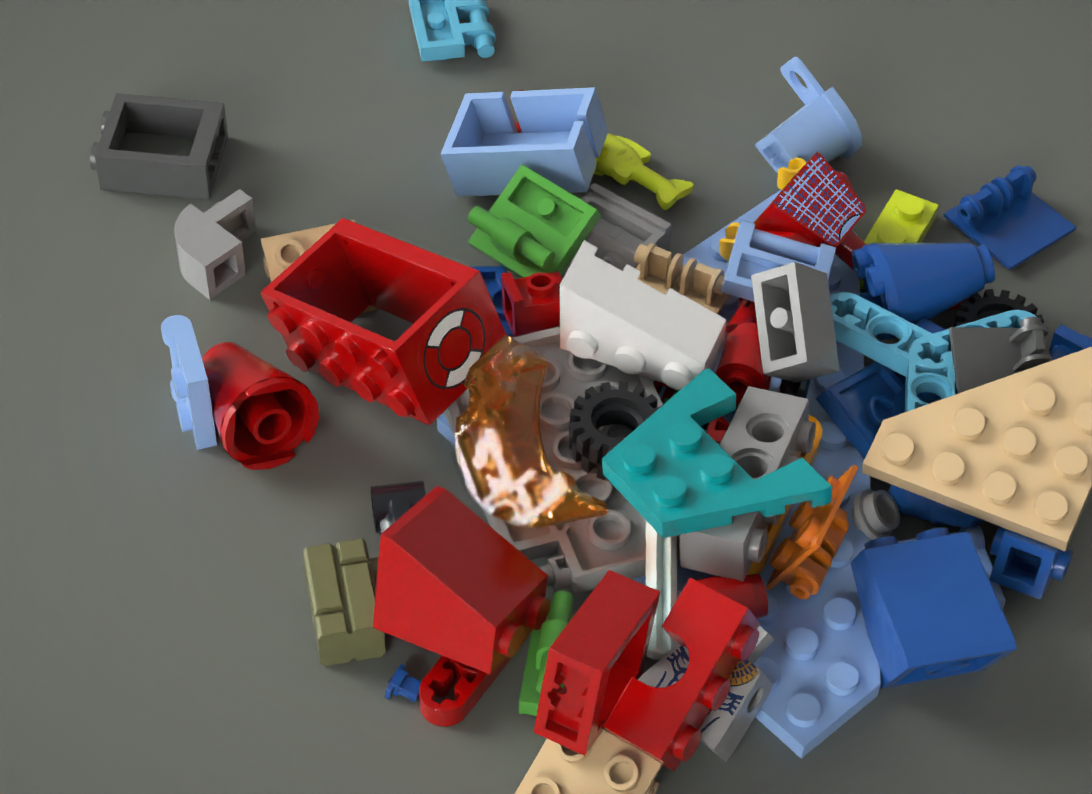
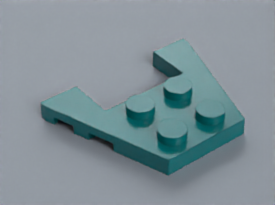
[602,368,832,538]

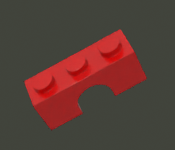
[603,578,760,772]

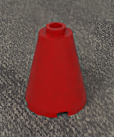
[202,342,320,470]

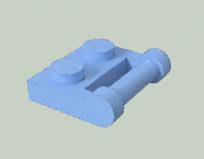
[721,219,836,302]
[161,315,217,450]

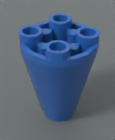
[851,243,995,341]

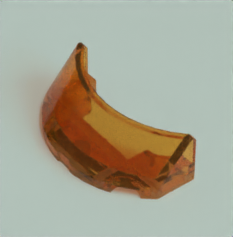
[455,335,609,528]

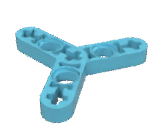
[830,292,1042,412]

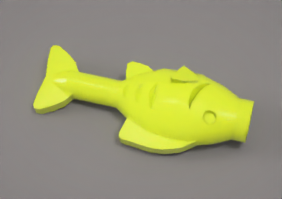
[594,133,694,210]

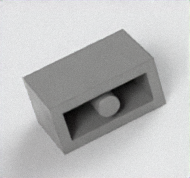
[751,262,840,383]

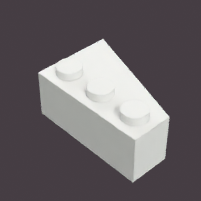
[560,240,727,390]

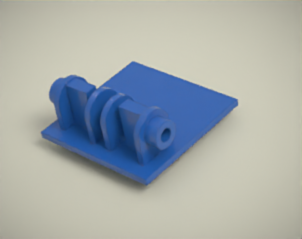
[943,165,1076,270]

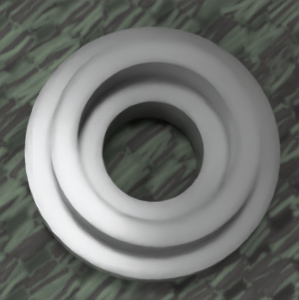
[852,489,900,540]

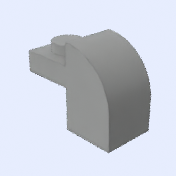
[174,189,256,300]

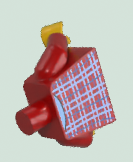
[719,152,867,270]

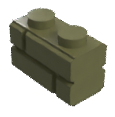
[302,538,387,666]

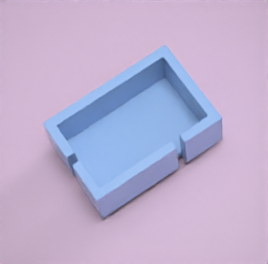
[441,87,609,196]

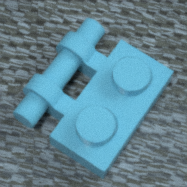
[409,0,496,62]

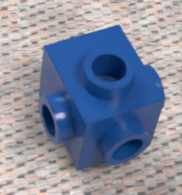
[989,527,1073,600]

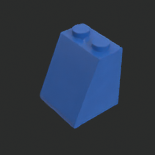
[850,528,1017,689]

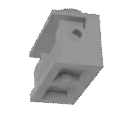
[574,183,671,271]

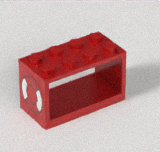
[260,218,511,426]

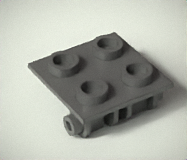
[949,317,1052,394]

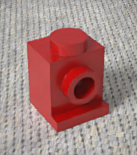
[501,271,562,337]

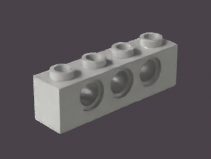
[679,386,816,581]

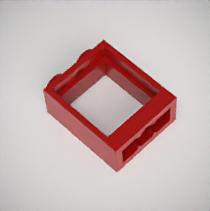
[533,570,660,756]

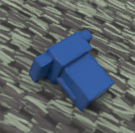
[385,664,421,703]

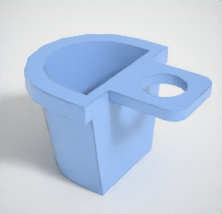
[755,57,863,173]

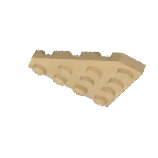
[862,347,1092,551]

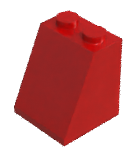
[373,486,550,674]

